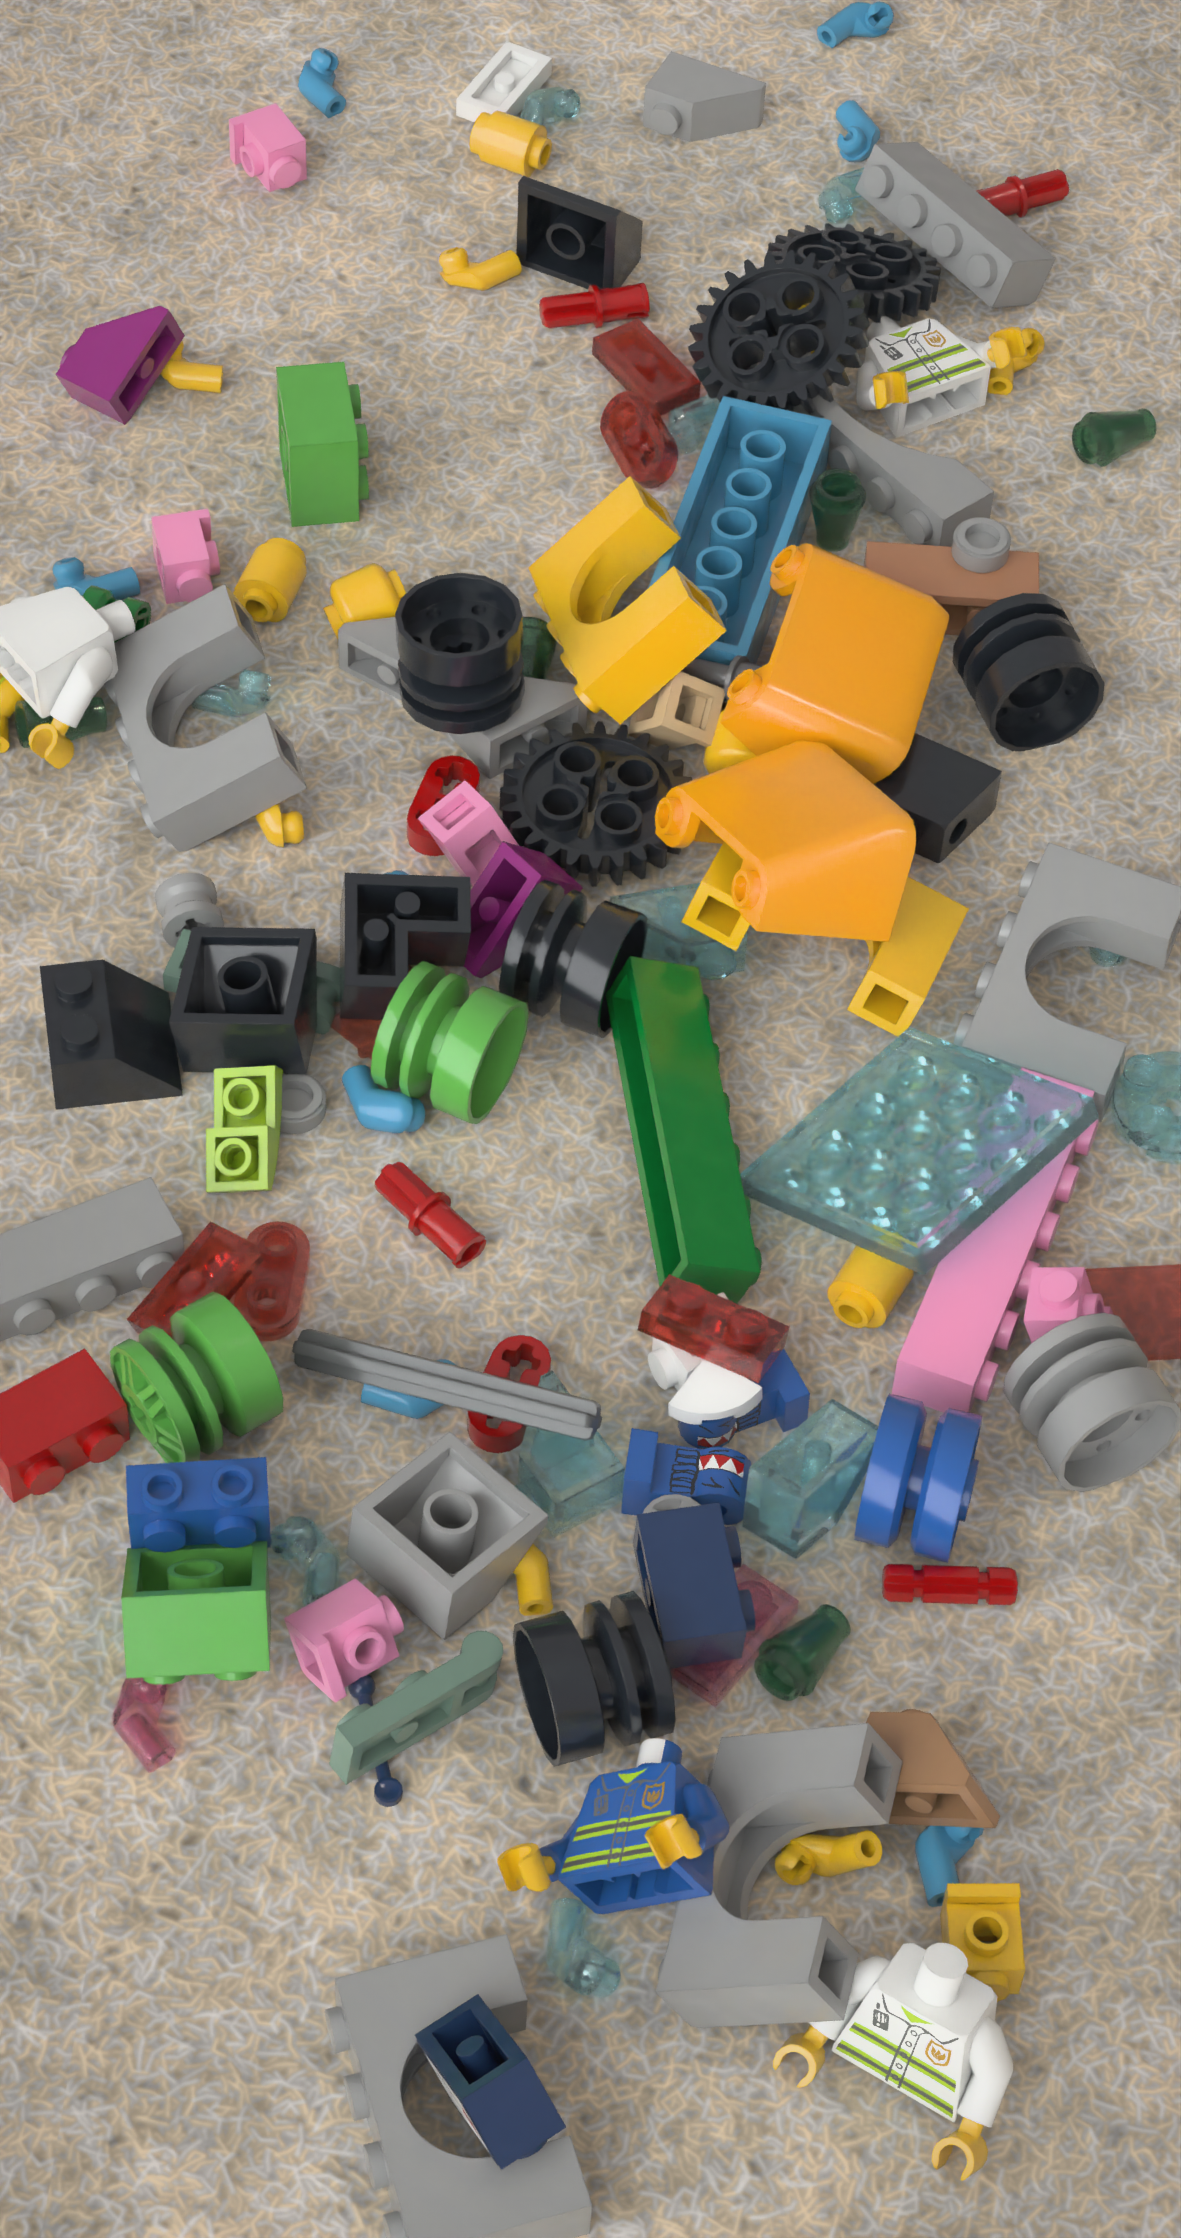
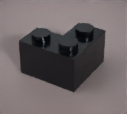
[340,873,471,1020]

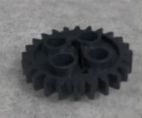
[767,223,941,323]
[688,250,870,414]
[499,721,692,887]

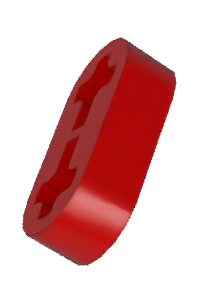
[407,755,480,856]
[467,1335,551,1454]

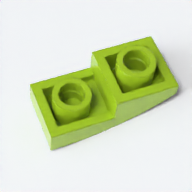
[206,1065,283,1193]

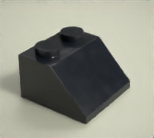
[516,176,643,289]
[169,927,317,1074]
[40,959,183,1110]

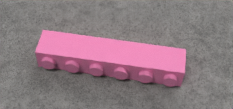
[892,1068,1099,1413]

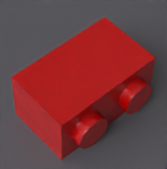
[0,1348,130,1503]

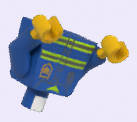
[497,1738,730,1914]

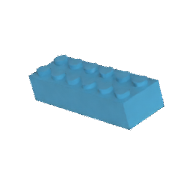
[648,396,832,702]

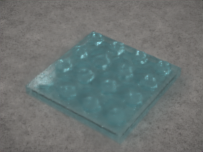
[740,1027,1099,1275]

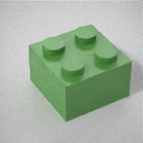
[276,362,369,527]
[121,1541,271,1685]

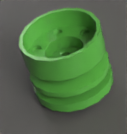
[371,961,529,1124]
[110,1292,283,1463]

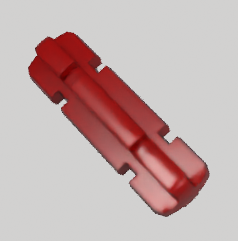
[882,1564,1018,1605]

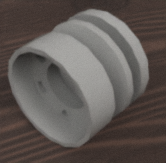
[1003,1313,1181,1492]

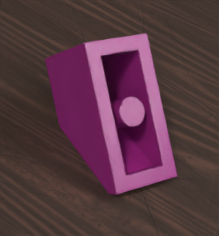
[55,306,185,425]
[464,841,583,978]

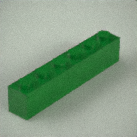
[606,956,762,1308]

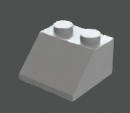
[346,1432,549,1640]

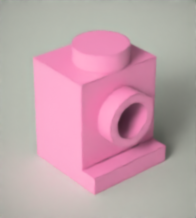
[229,103,307,192]
[151,509,220,604]
[418,781,519,887]
[1023,1267,1113,1344]
[284,1579,404,1703]

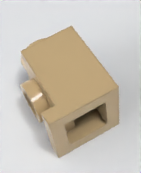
[628,671,725,750]

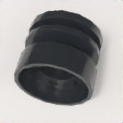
[395,573,525,734]
[952,593,1105,751]
[499,879,648,1038]
[513,1591,676,1767]

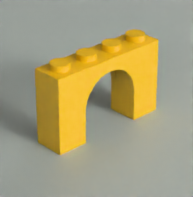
[528,476,727,724]
[681,842,969,1039]

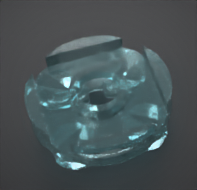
[1111,1051,1181,1164]

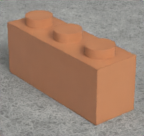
[864,541,1039,635]

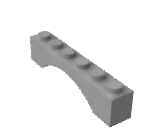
[744,315,994,547]

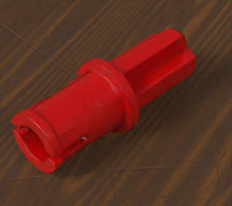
[976,169,1070,218]
[539,283,650,328]
[375,1162,486,1268]

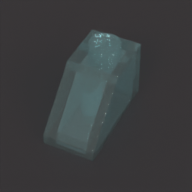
[610,883,748,980]
[515,1370,625,1538]
[742,1399,878,1559]

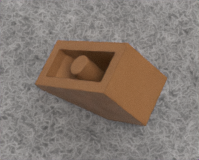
[866,1709,1000,1828]

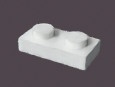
[456,41,552,122]

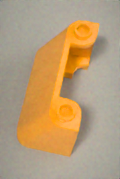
[720,543,949,784]
[655,740,916,942]

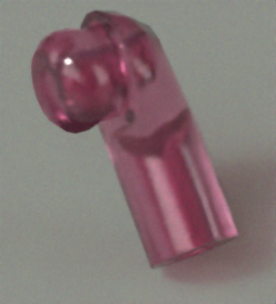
[112,1678,176,1773]

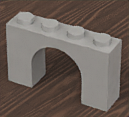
[104,584,307,852]
[953,842,1181,1122]
[656,1723,903,2028]
[325,1934,592,2238]

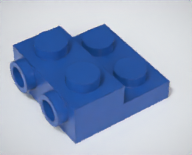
[126,1457,271,1552]

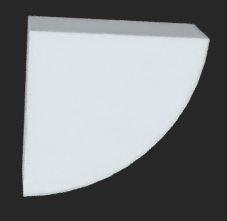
[668,1356,762,1425]

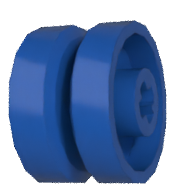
[854,1393,983,1563]

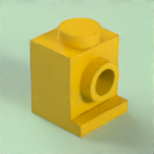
[940,1883,1025,2002]

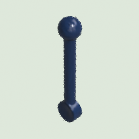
[348,1674,403,1807]

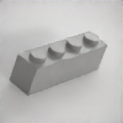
[855,142,1056,308]
[0,1177,186,1342]

